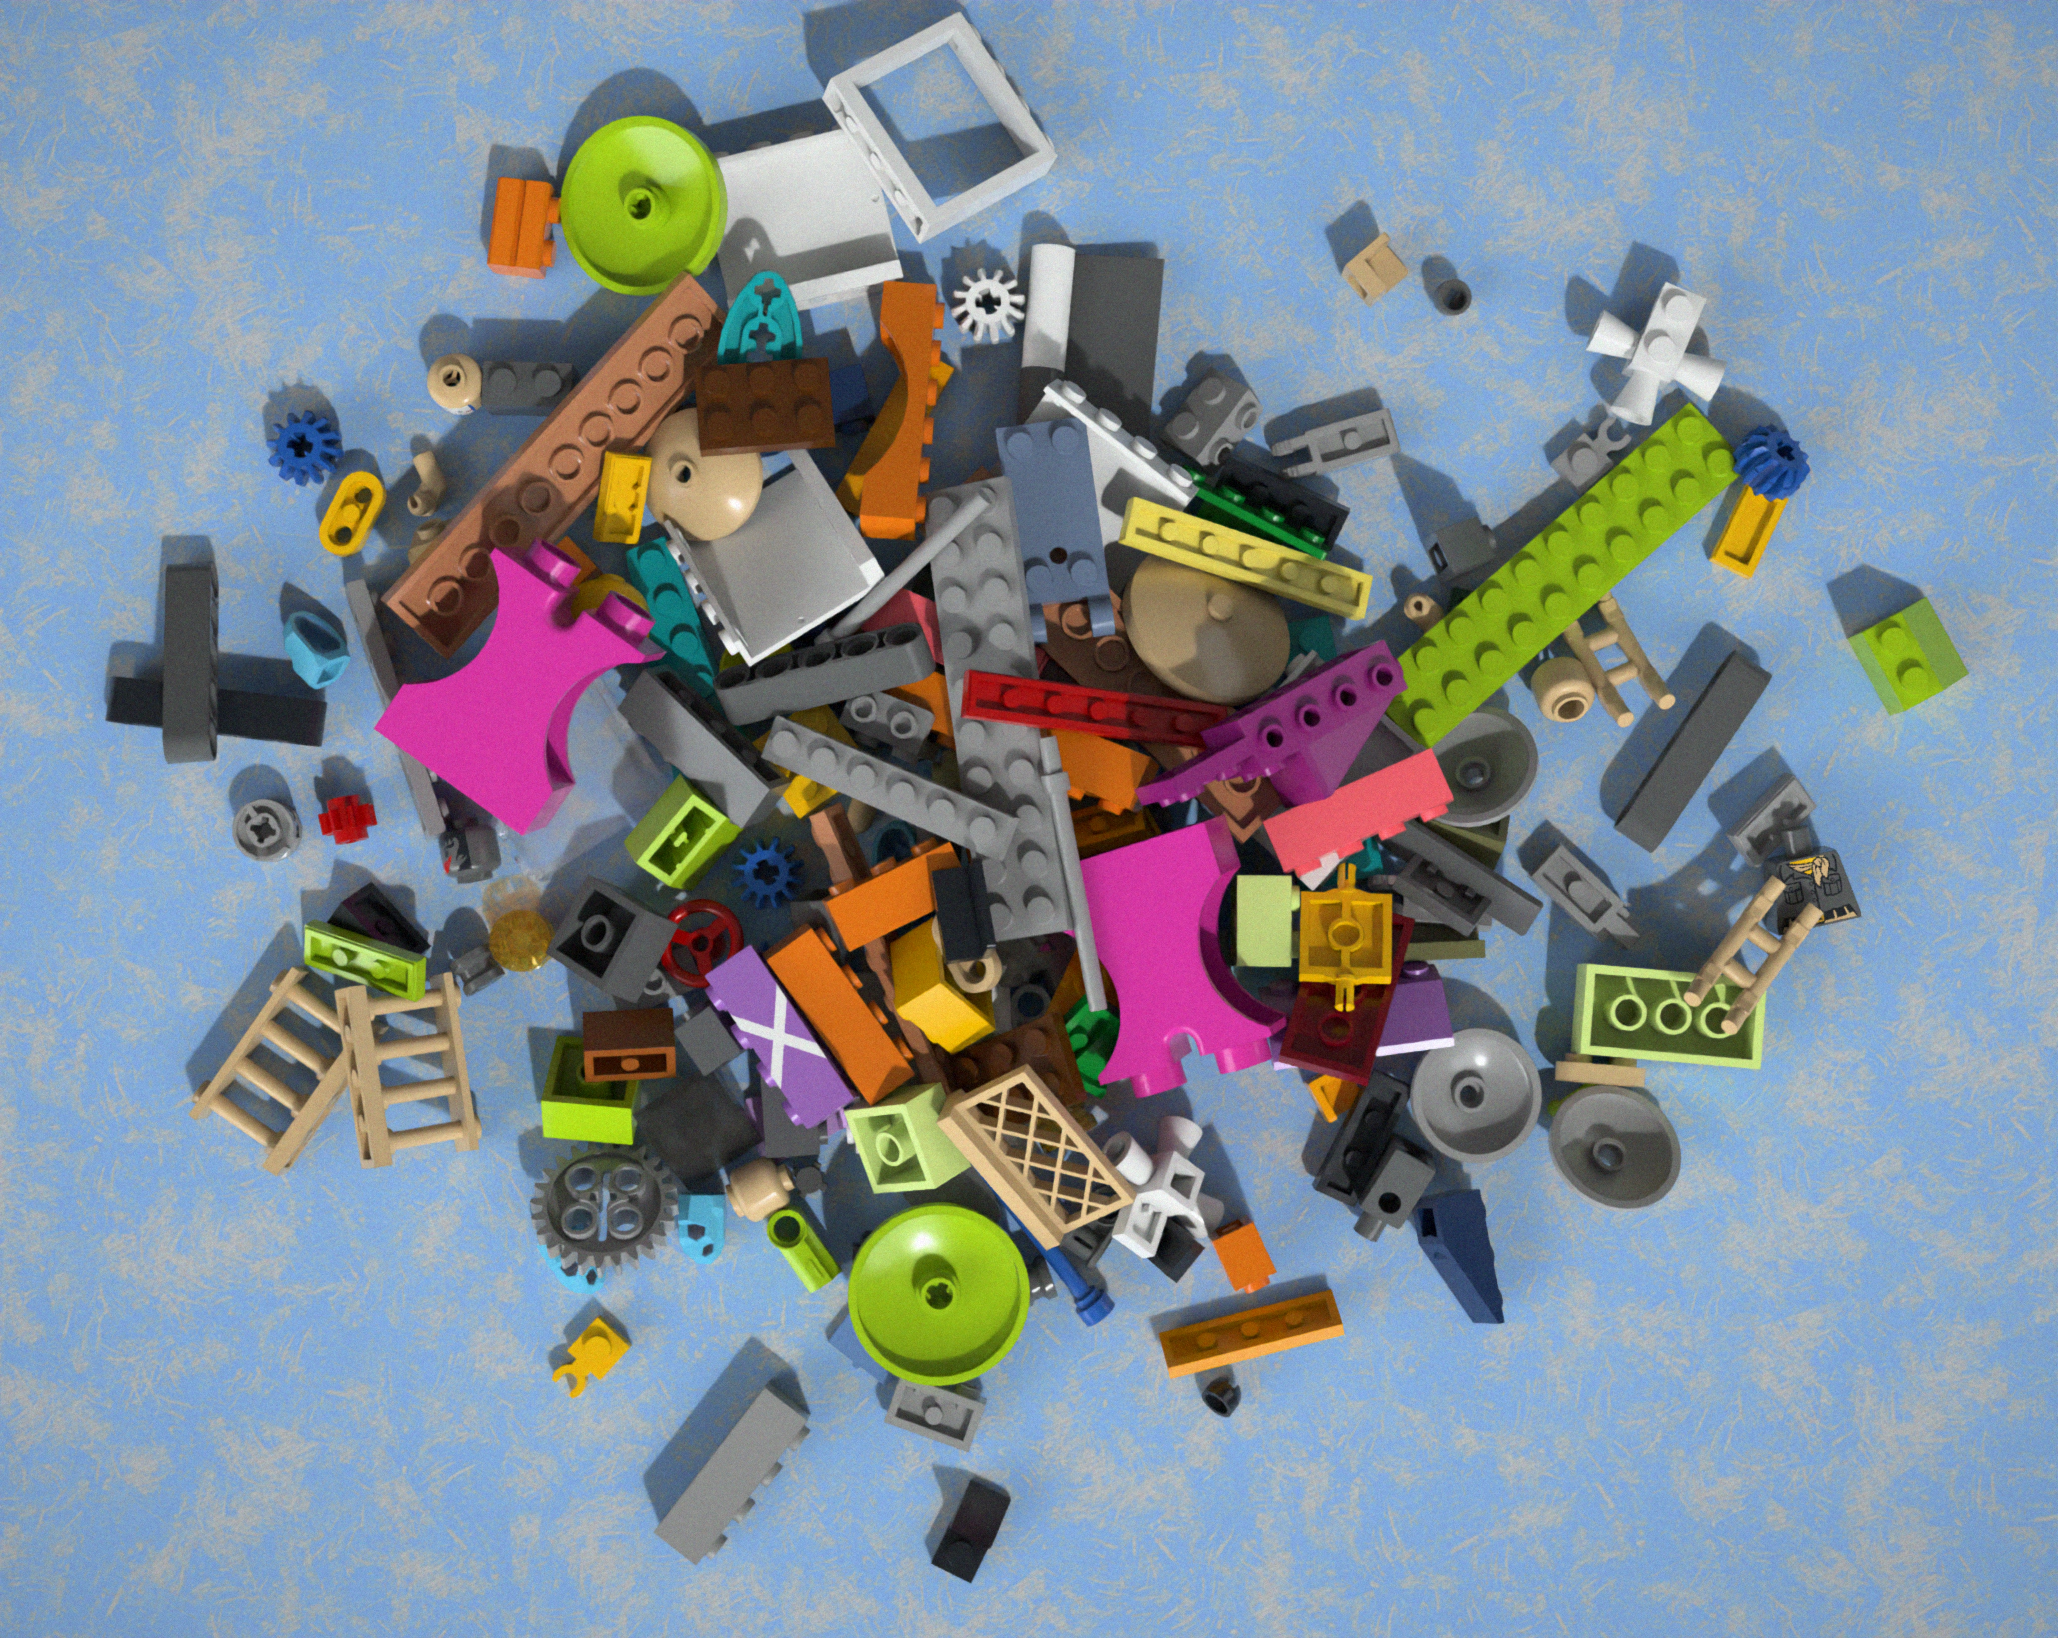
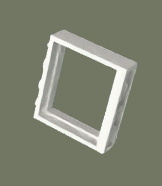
[822,11,1057,244]

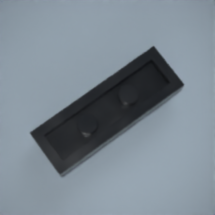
[1215,453,1351,551]
[1312,1068,1411,1207]

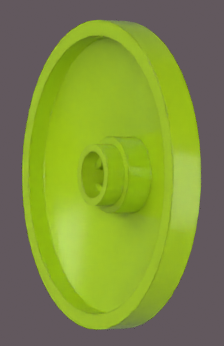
[560,116,728,297]
[847,1202,1030,1386]

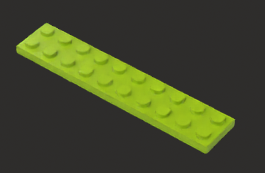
[1384,402,1740,749]

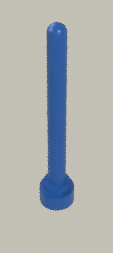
[970,1163,1115,1327]

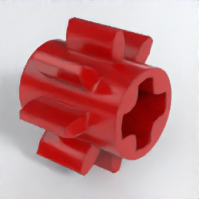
[318,794,377,845]

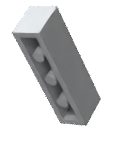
[653,1381,811,1566]

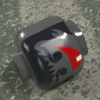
[438,817,502,884]

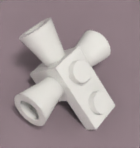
[1585,282,1727,426]
[1102,1116,1224,1258]

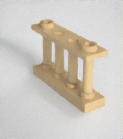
[188,967,389,1176]
[334,972,482,1169]

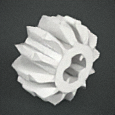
[951,268,1025,344]

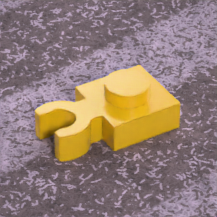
[552,1315,632,1399]

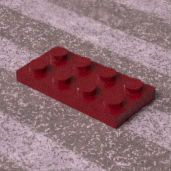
[1279,913,1415,1086]

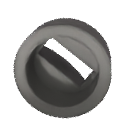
[1433,279,1472,316]

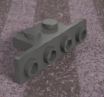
[1374,819,1543,937]

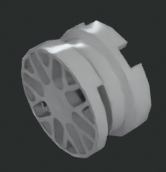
[232,799,303,862]

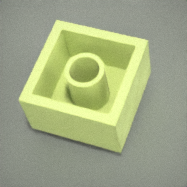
[1230,875,1300,967]
[844,1082,971,1194]

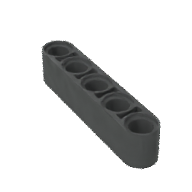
[162,561,219,764]
[712,622,936,725]
[1613,650,1772,853]

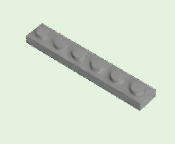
[345,578,451,842]
[761,715,1020,861]

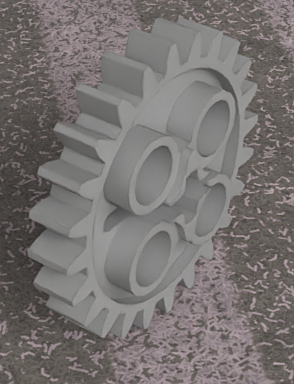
[530,1141,679,1278]

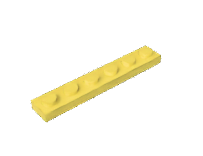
[1118,496,1373,621]

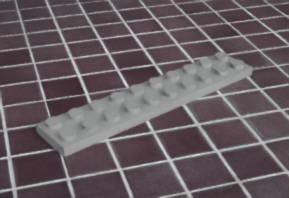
[921,476,1074,942]

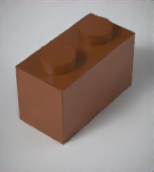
[583,1008,676,1082]

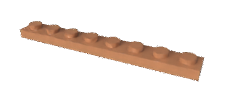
[809,802,957,1097]

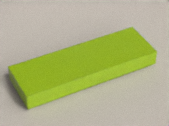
[304,919,426,1002]

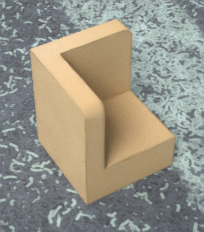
[1341,232,1408,308]

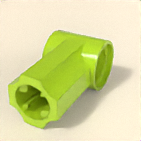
[767,1204,842,1294]

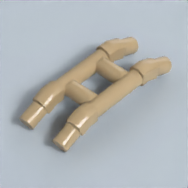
[1561,591,1675,727]
[1684,875,1824,1035]

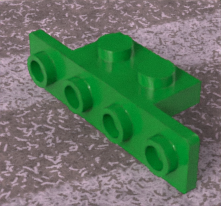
[1182,464,1330,561]

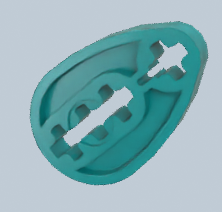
[717,269,803,365]

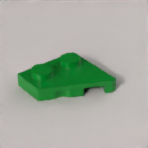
[1063,993,1120,1100]

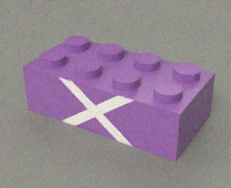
[704,944,861,1129]

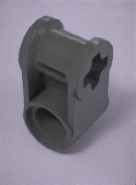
[1058,1183,1121,1270]

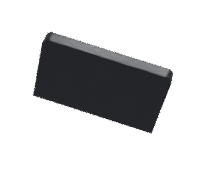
[930,857,996,965]
[327,882,431,992]

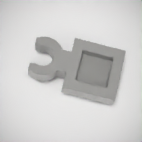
[1550,417,1631,497]

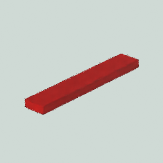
[961,669,1227,751]

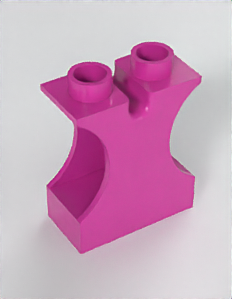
[374,537,666,836]
[1064,814,1290,1098]

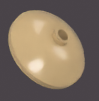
[643,408,763,541]

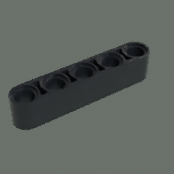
[105,676,327,747]

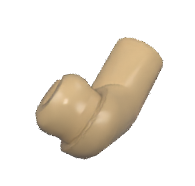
[1404,592,1444,635]

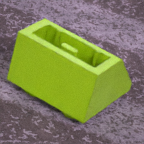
[624,774,744,891]

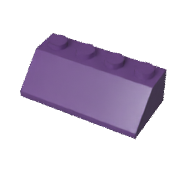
[1258,961,1455,1071]

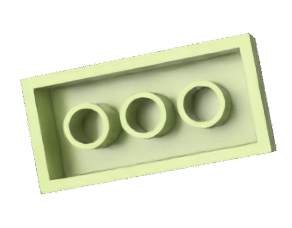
[1570,964,1766,1069]

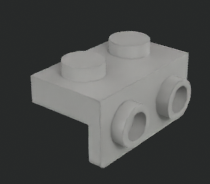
[1158,367,1263,477]
[839,691,940,765]
[884,1378,987,1452]

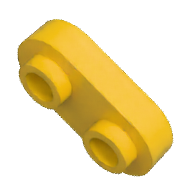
[319,471,387,557]

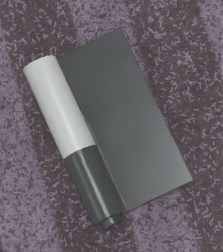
[1016,244,1165,441]

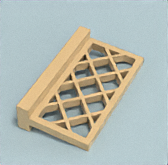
[936,1064,1137,1251]

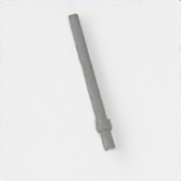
[814,489,992,645]
[1038,736,1108,1012]

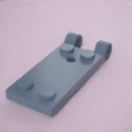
[995,417,1115,645]

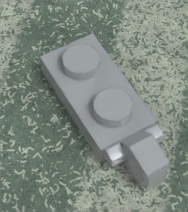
[1527,843,1641,951]

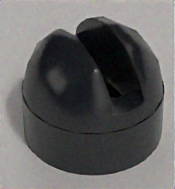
[1202,1377,1241,1417]

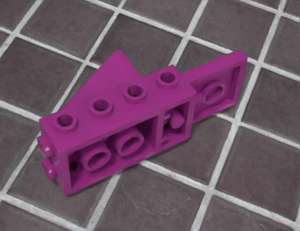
[1134,639,1408,809]

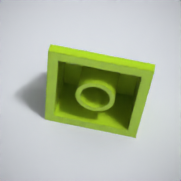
[1847,596,1969,716]
[541,1035,643,1145]

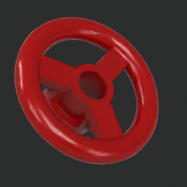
[660,899,744,988]

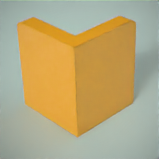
[1303,1073,1359,1123]

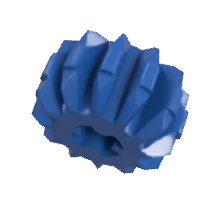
[266,410,344,487]
[1732,424,1811,502]
[730,836,806,910]

